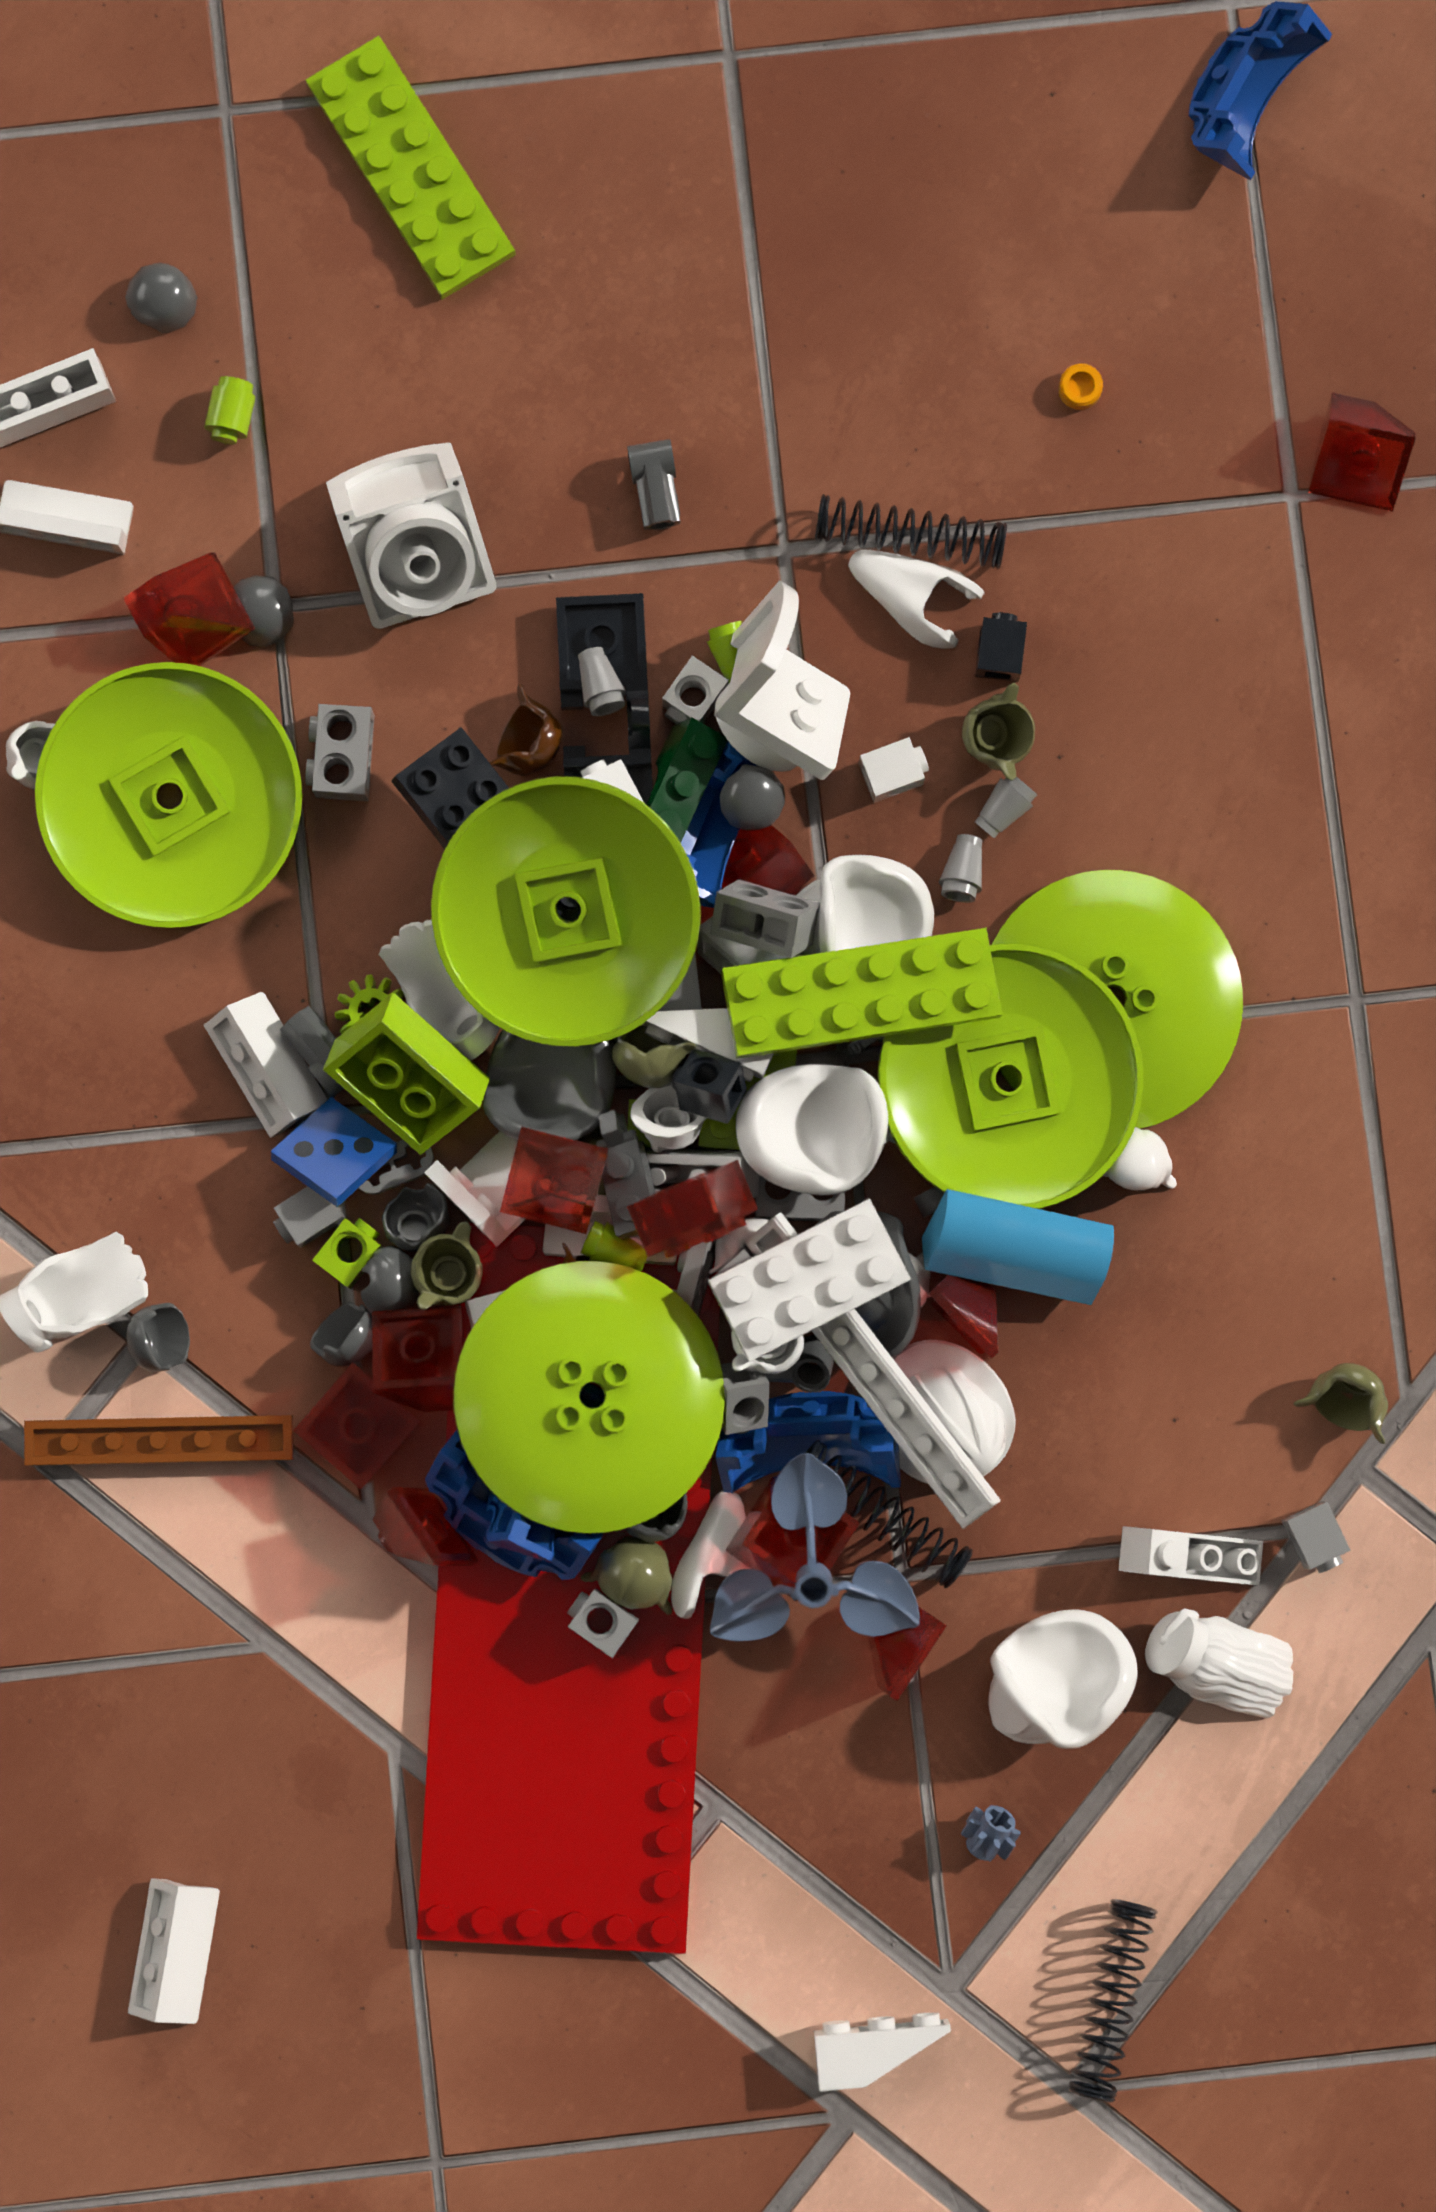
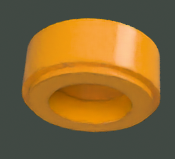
[1058,364,1103,410]

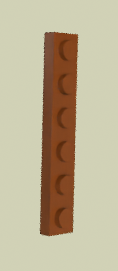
[24,1415,294,1466]

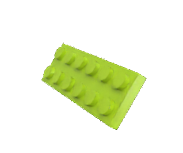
[306,36,516,300]
[721,928,1003,1059]

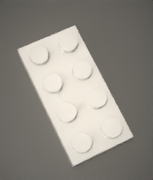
[708,1199,911,1362]

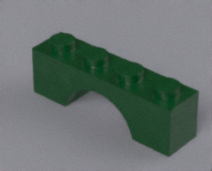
[646,717,728,843]

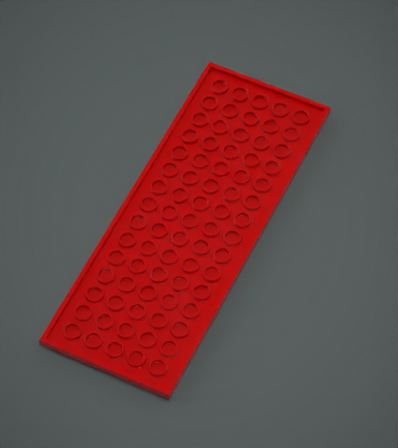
[416,1222,720,1954]

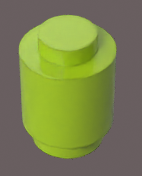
[204,376,256,445]

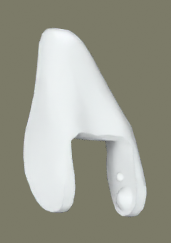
[849,550,984,649]
[671,1490,752,1619]

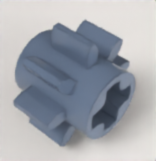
[961,1805,1021,1862]

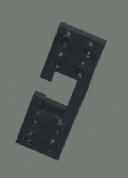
[556,593,653,804]
[391,727,581,921]

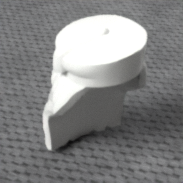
[379,919,501,1061]
[0,1232,148,1353]
[1145,1609,1293,1719]

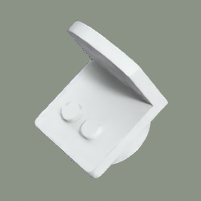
[326,443,497,629]
[714,580,850,780]

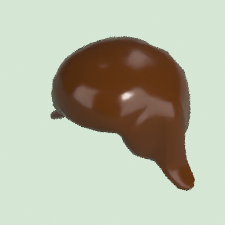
[490,684,562,776]

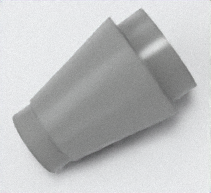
[578,647,626,716]
[974,777,1037,838]
[939,834,983,903]

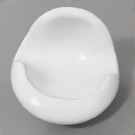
[796,855,934,956]
[736,1064,890,1195]
[892,1340,1016,1484]
[989,1609,1137,1749]

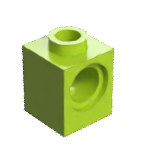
[312,1218,383,1289]

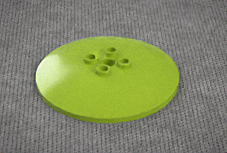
[35,662,302,928]
[431,777,700,1046]
[992,870,1243,1129]
[878,944,1144,1209]
[453,1261,725,1533]

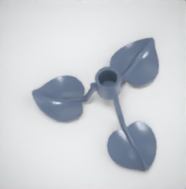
[710,1453,920,1641]

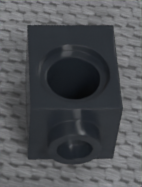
[975,612,1027,682]
[672,1049,747,1124]

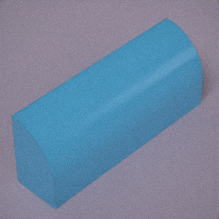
[922,1189,1114,1305]

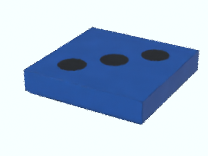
[271,1097,397,1207]

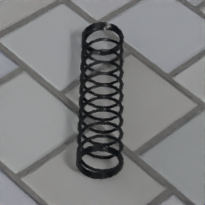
[815,494,1007,570]
[805,1440,973,1589]
[1068,1899,1158,2102]

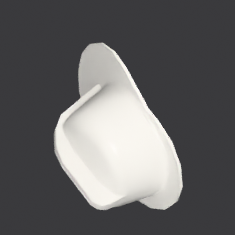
[630,1082,706,1153]

